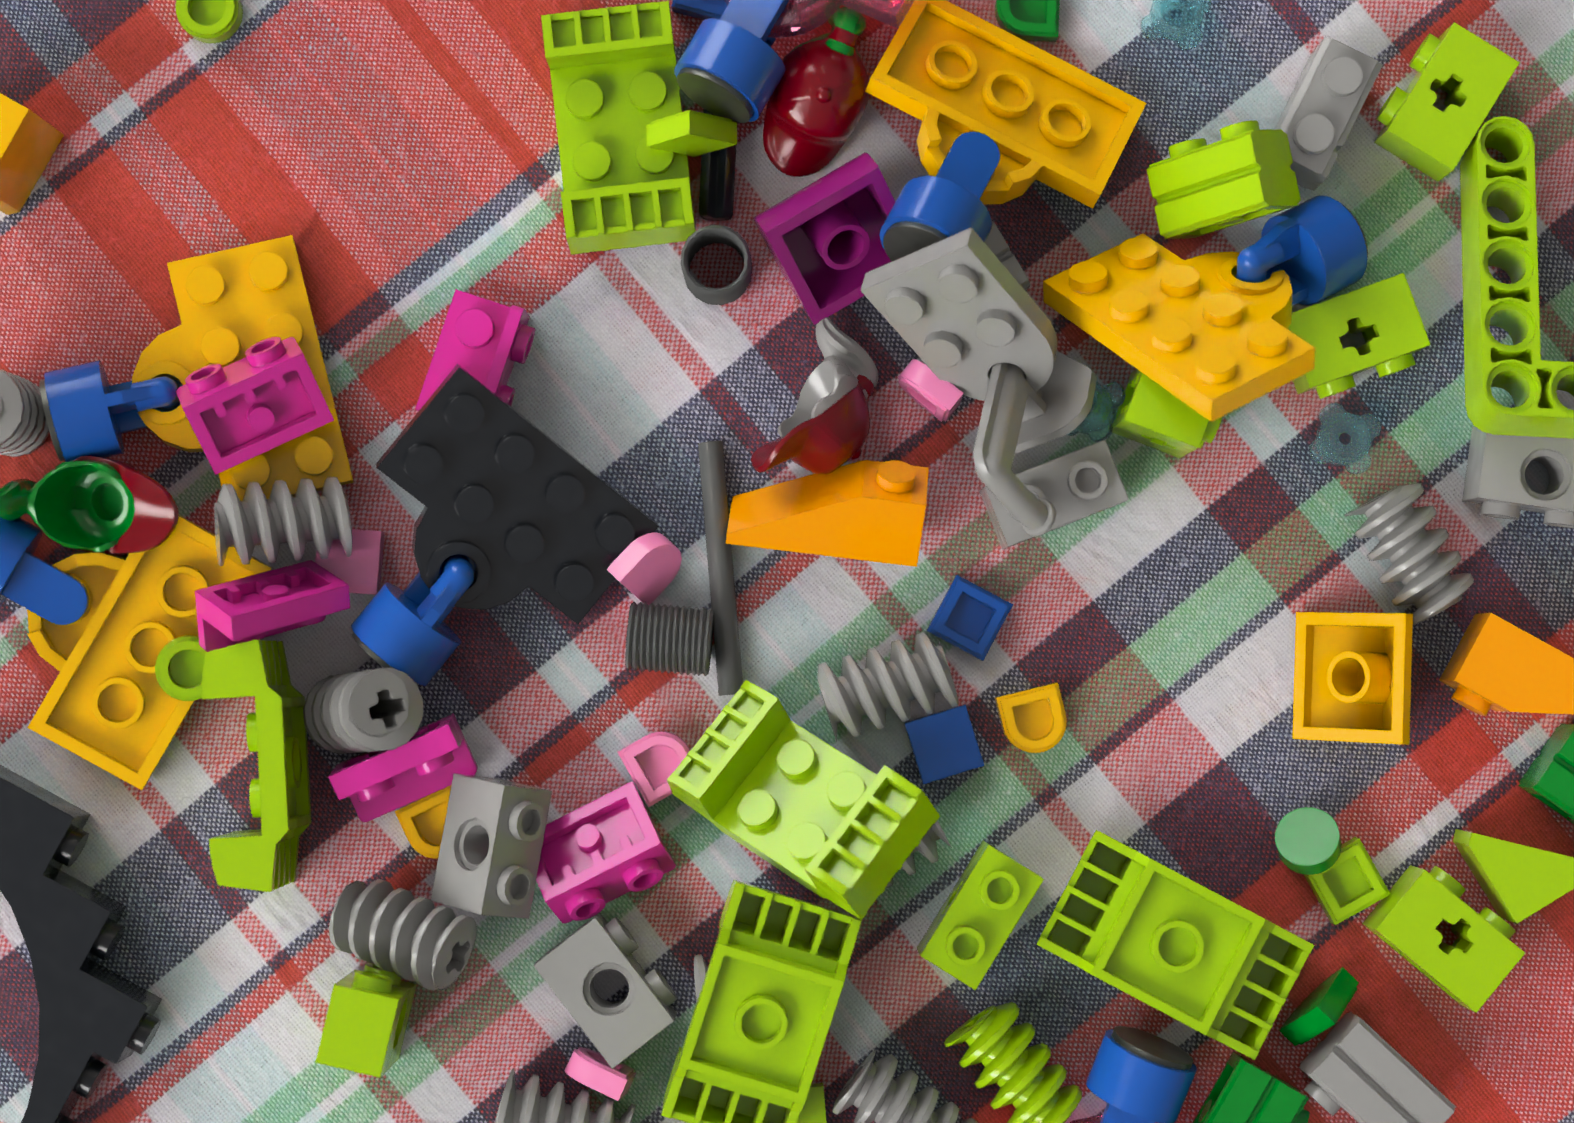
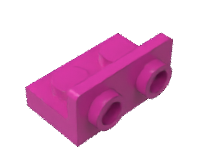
[415,289,535,411]
[176,337,334,475]
[195,560,350,652]
[328,713,478,822]
[536,781,676,924]

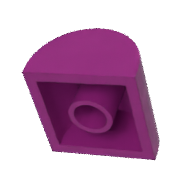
[753,152,895,325]

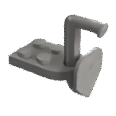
[861,227,1097,537]

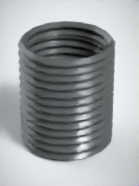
[680,225,752,305]
[625,601,714,676]

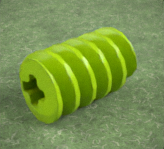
[944,1002,1082,1123]

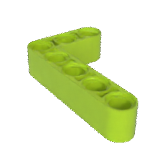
[1460,116,1574,439]

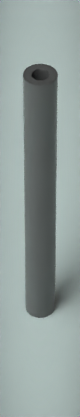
[698,441,743,696]

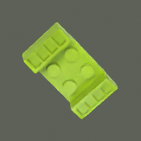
[541,0,696,255]
[201,640,311,892]
[667,680,940,920]
[1036,830,1314,1060]
[661,879,862,1123]

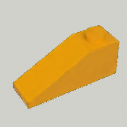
[726,460,929,567]
[1439,613,1574,716]

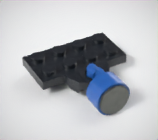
[351,364,659,686]

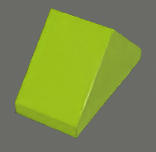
[1453,829,1574,924]

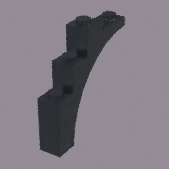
[0,765,162,1123]

